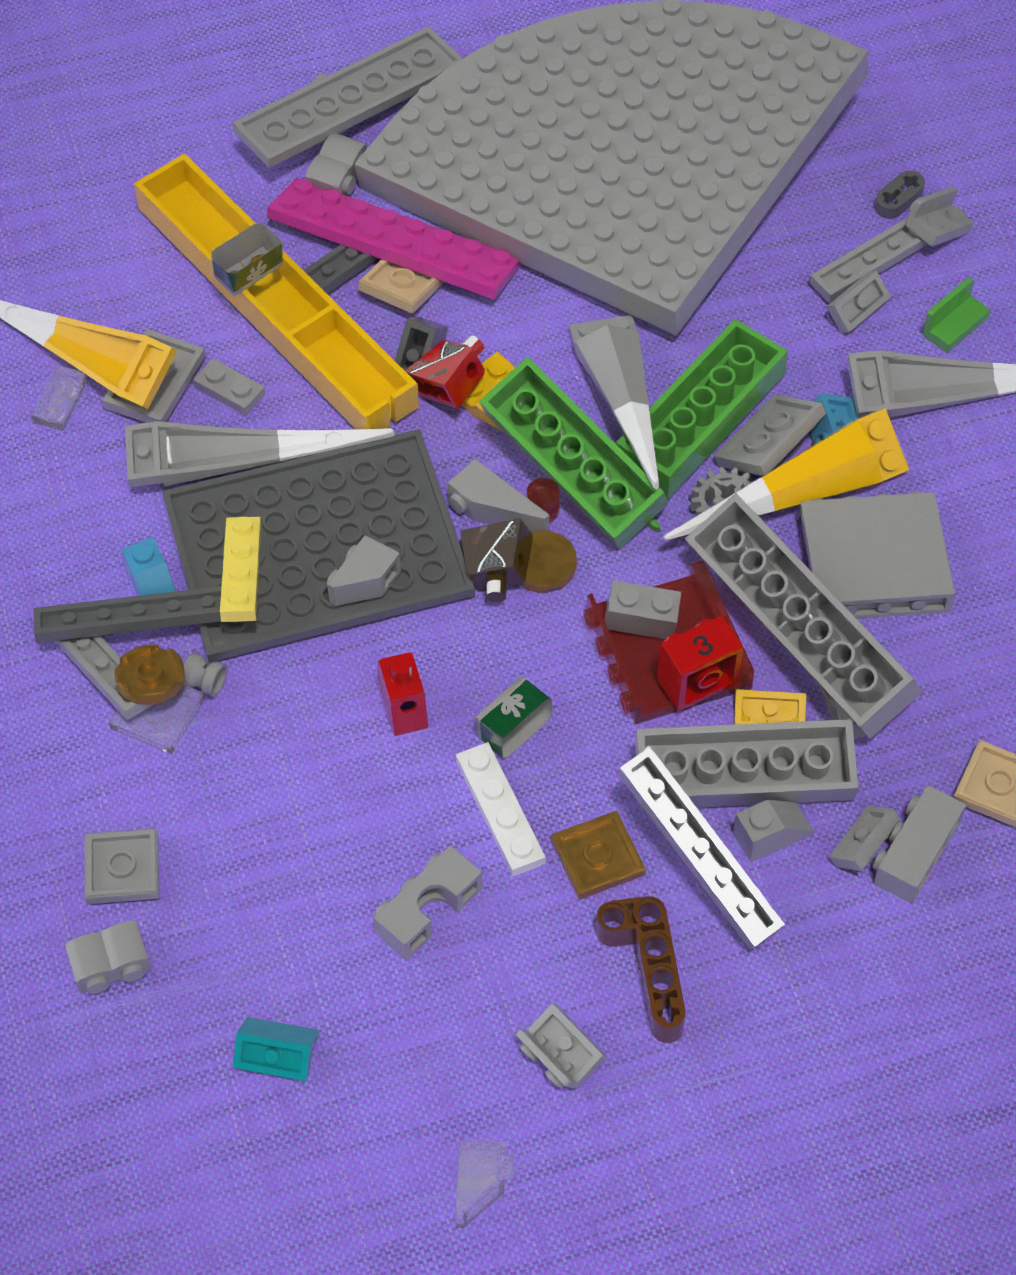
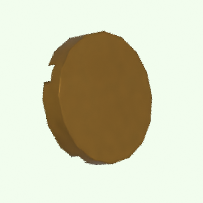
[520,530,577,593]
[114,644,186,705]

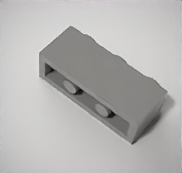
[872,785,966,904]

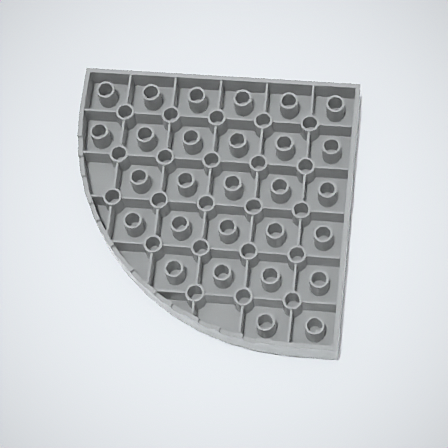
[355,0,869,336]

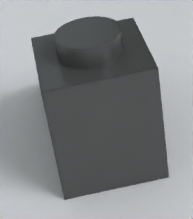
[395,316,449,371]

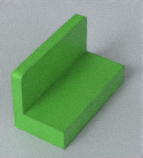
[923,277,991,353]

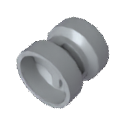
[184,652,227,697]

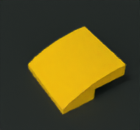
[734,689,806,725]

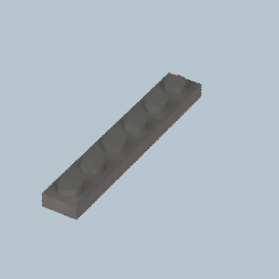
[34,586,222,643]

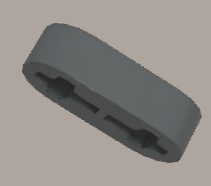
[875,171,925,219]

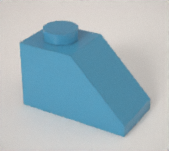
[121,537,176,596]

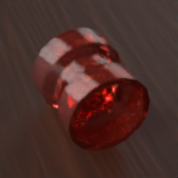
[527,478,560,523]

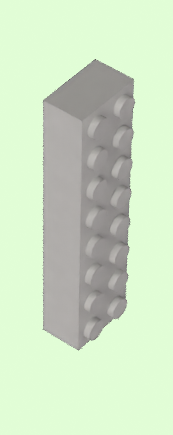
[685,493,923,739]

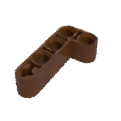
[596,896,685,1043]

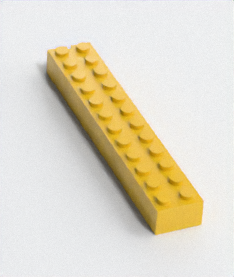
[134,153,419,430]

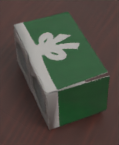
[211,223,283,296]
[475,676,553,758]

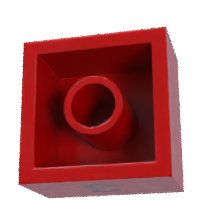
[657,615,744,712]

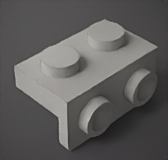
[516,1003,608,1090]

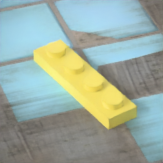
[220,517,261,622]

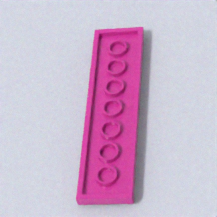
[267,178,520,299]

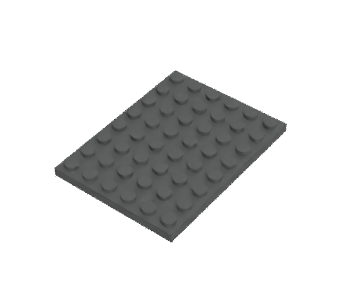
[162,429,475,662]

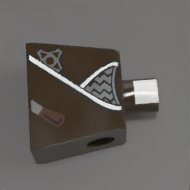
[460,518,533,602]

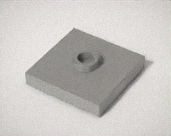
[85,828,160,904]

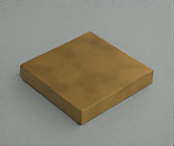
[551,810,646,900]

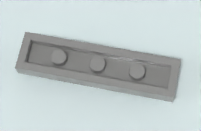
[809,217,927,303]
[54,635,154,720]

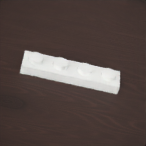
[456,742,546,877]

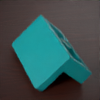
[232,1017,319,1081]

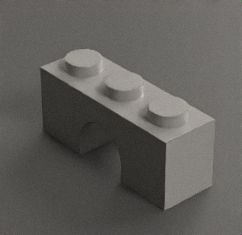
[373,845,483,961]

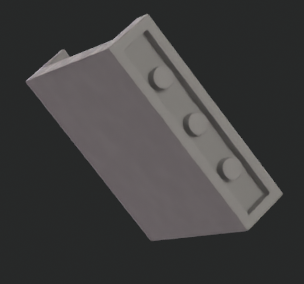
[798,491,955,619]

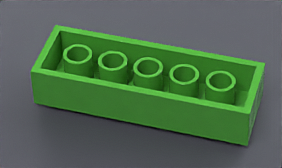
[616,319,788,500]
[479,356,668,550]

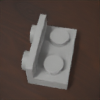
[905,186,974,246]

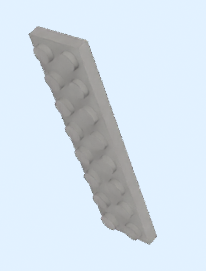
[232,26,463,168]

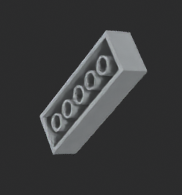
[635,719,859,810]

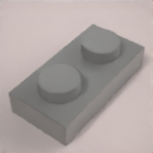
[826,270,891,333]
[193,358,265,416]
[829,805,900,871]

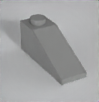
[448,459,549,532]

